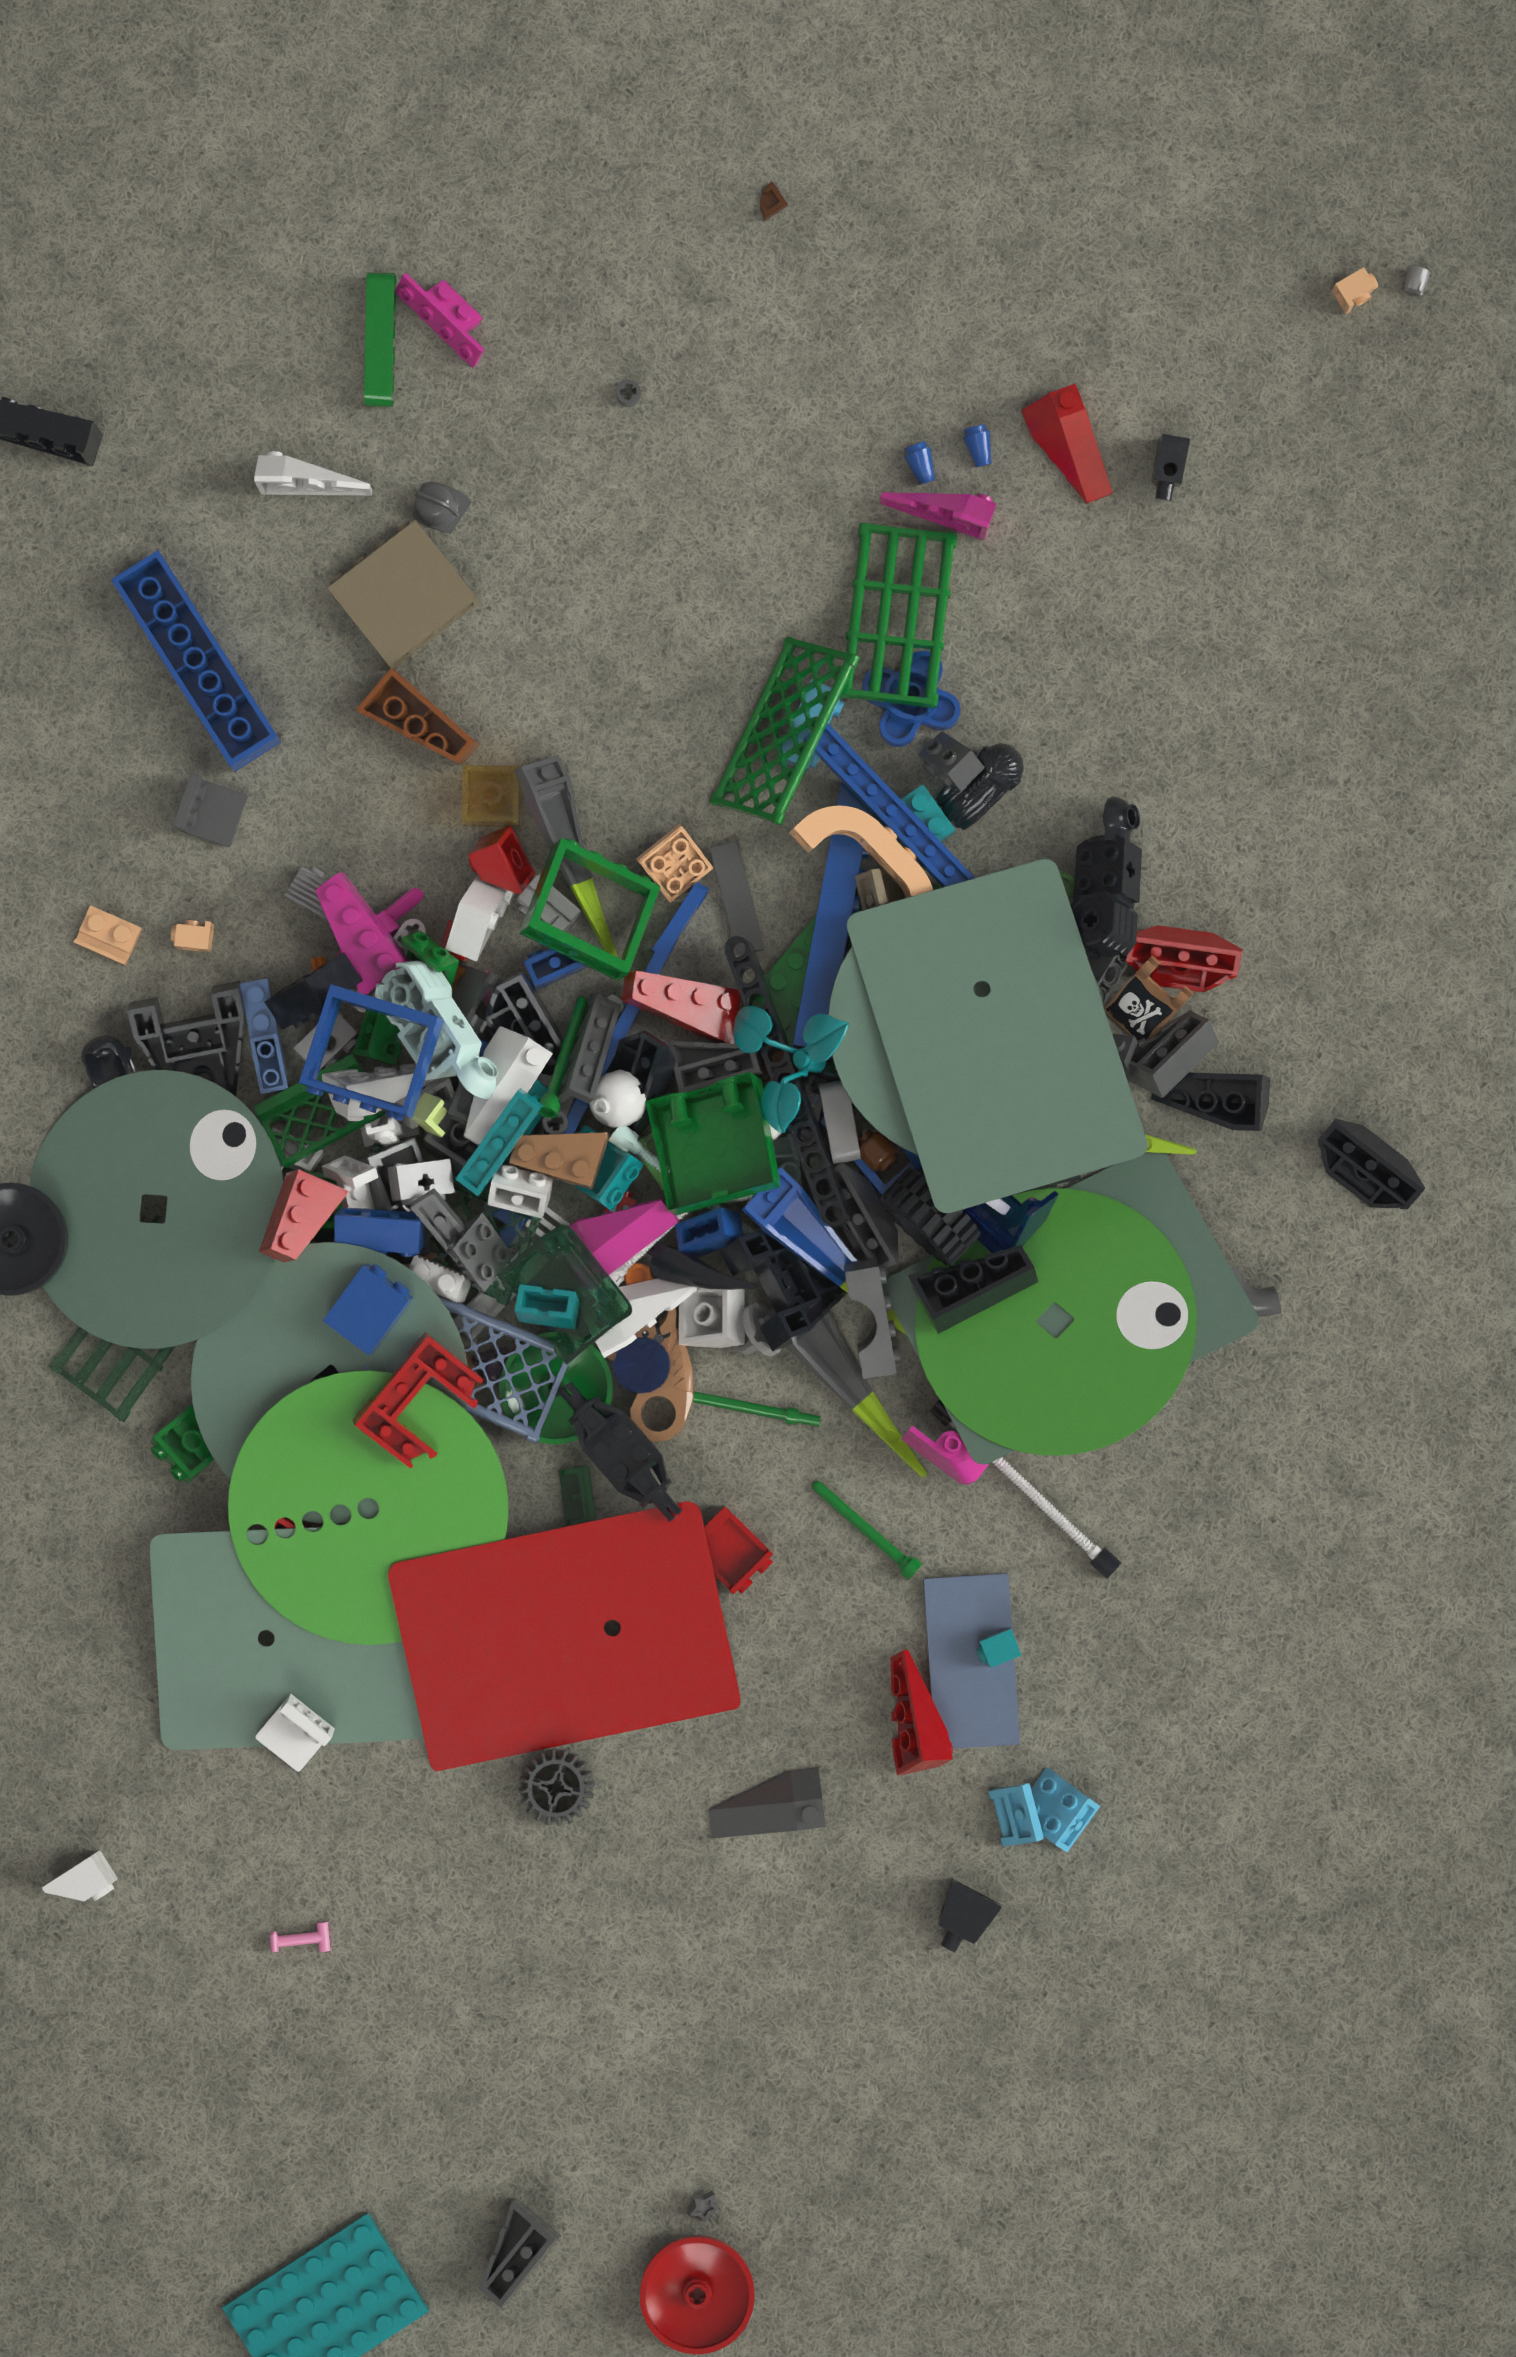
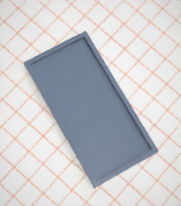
[923,1573,1020,1749]

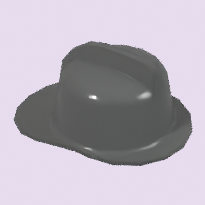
[413,481,472,534]

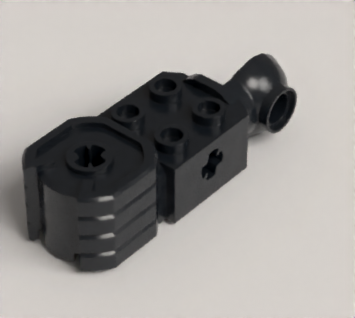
[1070,796,1142,960]

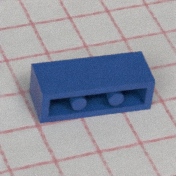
[335,1207,425,1257]

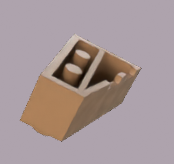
[509,1132,609,1190]

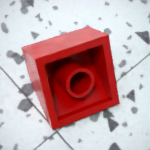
[468,825,536,894]

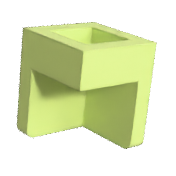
[412,1093,448,1137]

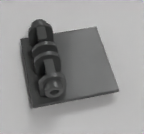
[446,1213,513,1293]

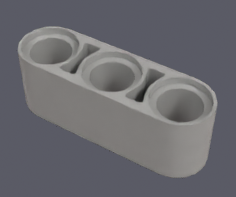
[818,1080,861,1164]

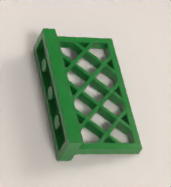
[253,1054,385,1168]

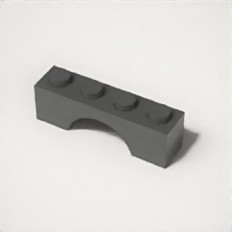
[843,1259,900,1379]

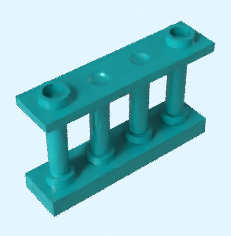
[455,1079,548,1196]

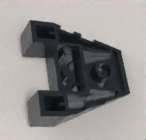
[127,981,246,1097]
[720,1230,847,1352]

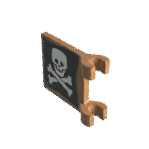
[1104,956,1194,1042]

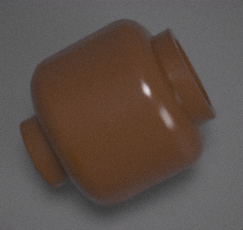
[858,1130,899,1172]

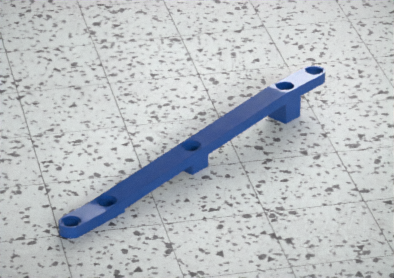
[483,881,709,1249]

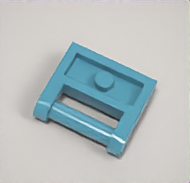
[988,1783,1044,1846]

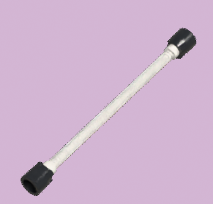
[929,1400,1122,1579]

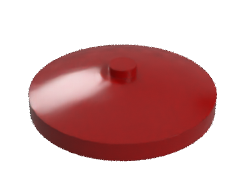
[640,2235,755,2354]

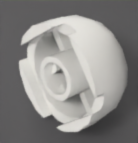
[589,1070,646,1128]

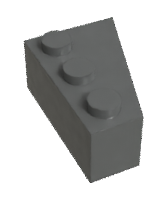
[479,2198,561,2308]

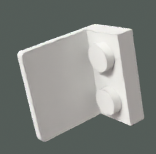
[255,1694,335,1772]

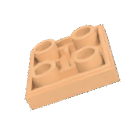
[636,824,713,903]

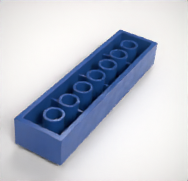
[111,550,282,772]

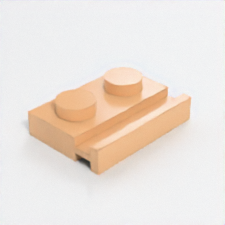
[74,905,142,965]

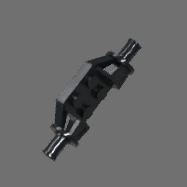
[558,1381,683,1522]

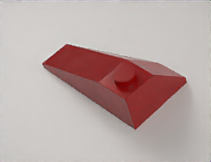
[1021,383,1113,504]
[890,1650,953,1776]

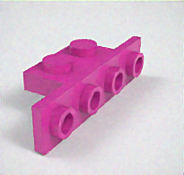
[395,273,485,368]

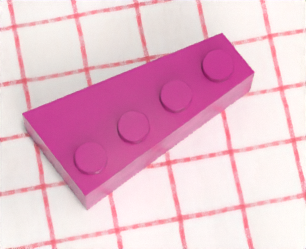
[315,872,411,995]

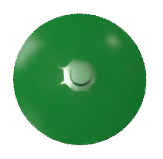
[499,1331,613,1444]

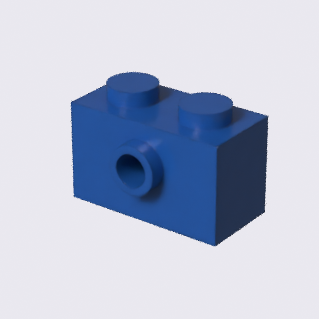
[675,1207,744,1257]

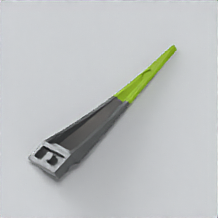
[514,755,619,958]
[764,1309,927,1477]

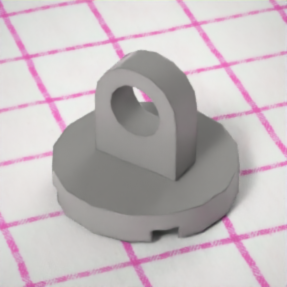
[732,1302,785,1357]

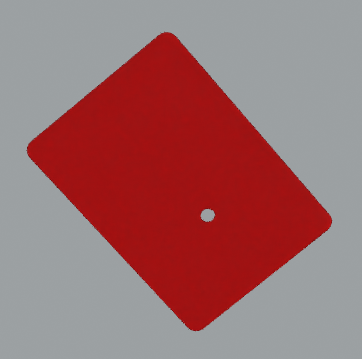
[388,1501,741,1772]

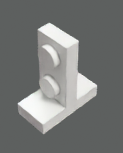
[322,1156,378,1209]

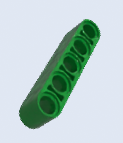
[364,272,396,407]

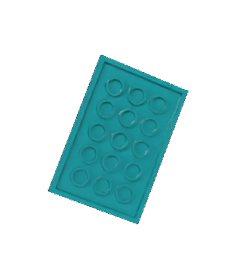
[222,2212,429,2357]

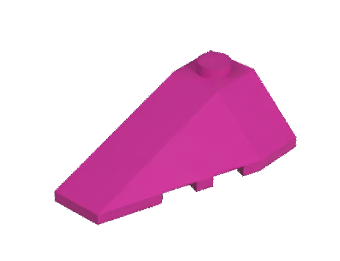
[880,492,997,540]
[555,1198,679,1290]

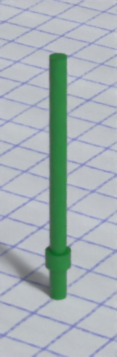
[693,1391,821,1427]

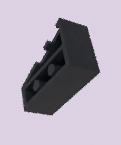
[264,952,363,1030]

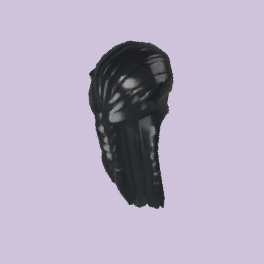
[936,743,1024,830]
[81,1035,136,1089]

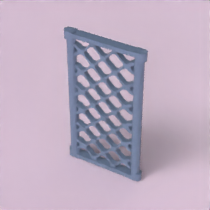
[362,1294,575,1444]

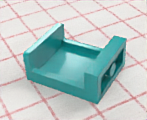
[571,1125,644,1211]

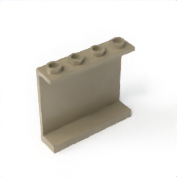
[327,520,479,669]

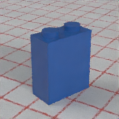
[323,1264,414,1355]

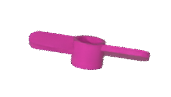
[337,888,424,956]

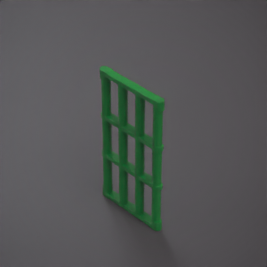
[840,523,957,708]

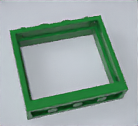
[519,838,661,981]

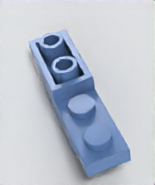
[240,978,289,1094]

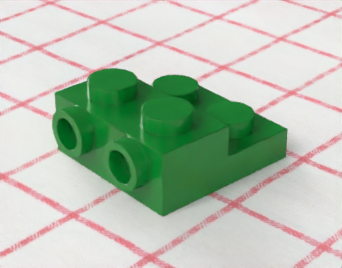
[150,1404,215,1484]

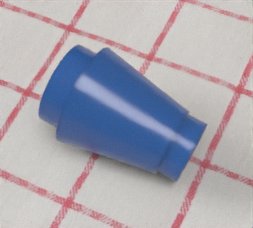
[963,424,992,468]
[904,441,935,485]

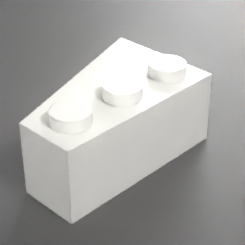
[445,874,515,962]

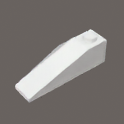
[254,451,372,496]
[464,1026,553,1146]
[322,1063,436,1121]
[579,1278,698,1358]

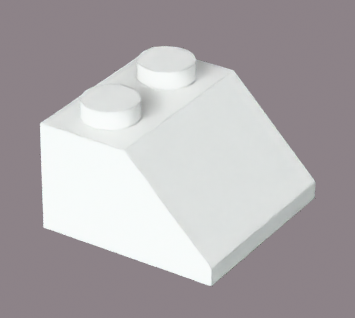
[679,1287,745,1348]
[42,1850,118,1901]

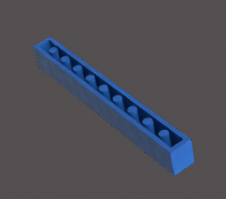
[793,781,875,1049]

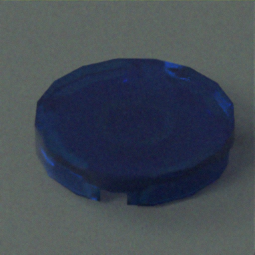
[614,1337,671,1394]

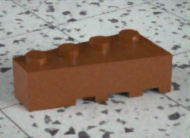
[355,668,480,765]

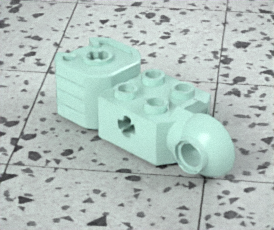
[375,960,498,1099]

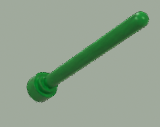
[538,996,587,1118]
[812,1481,923,1580]

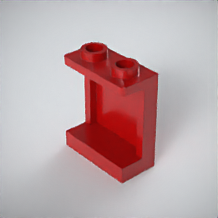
[704,1506,773,1594]

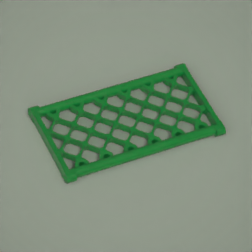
[709,636,860,826]

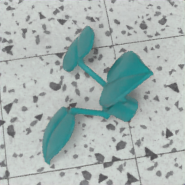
[734,1006,849,1133]

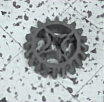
[518,1748,595,1826]

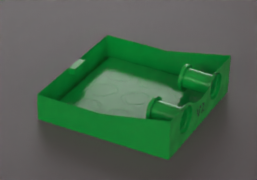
[645,1072,781,1215]

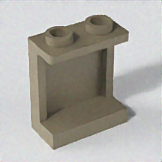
[854,863,925,910]

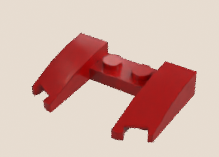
[352,1332,483,1468]

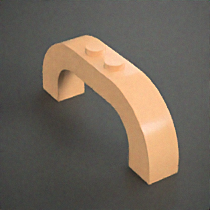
[789,806,933,898]

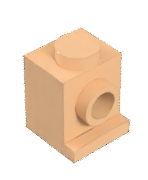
[1332,267,1378,314]
[171,920,215,953]

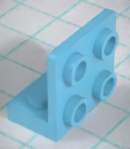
[1031,1768,1100,1852]

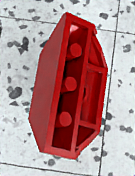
[1126,925,1242,992]

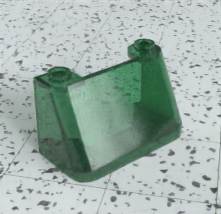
[497,1225,632,1365]

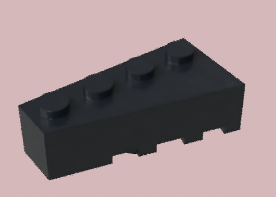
[0,397,103,466]

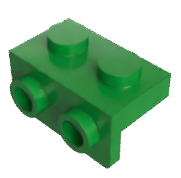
[400,931,459,988]

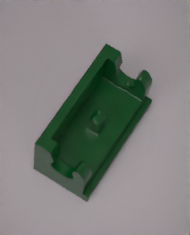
[558,1466,596,1526]

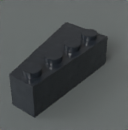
[908,1245,1039,1334]

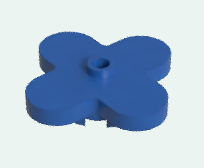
[862,650,960,747]

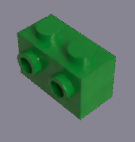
[353,1009,402,1066]

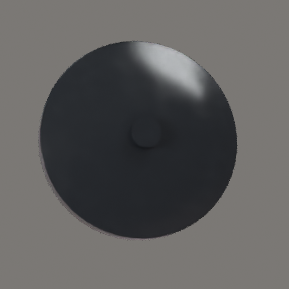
[0,1183,68,1296]

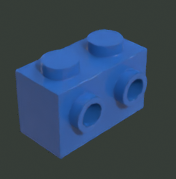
[523,949,588,990]

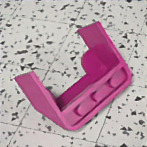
[901,1426,989,1485]

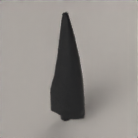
[646,1243,755,1290]

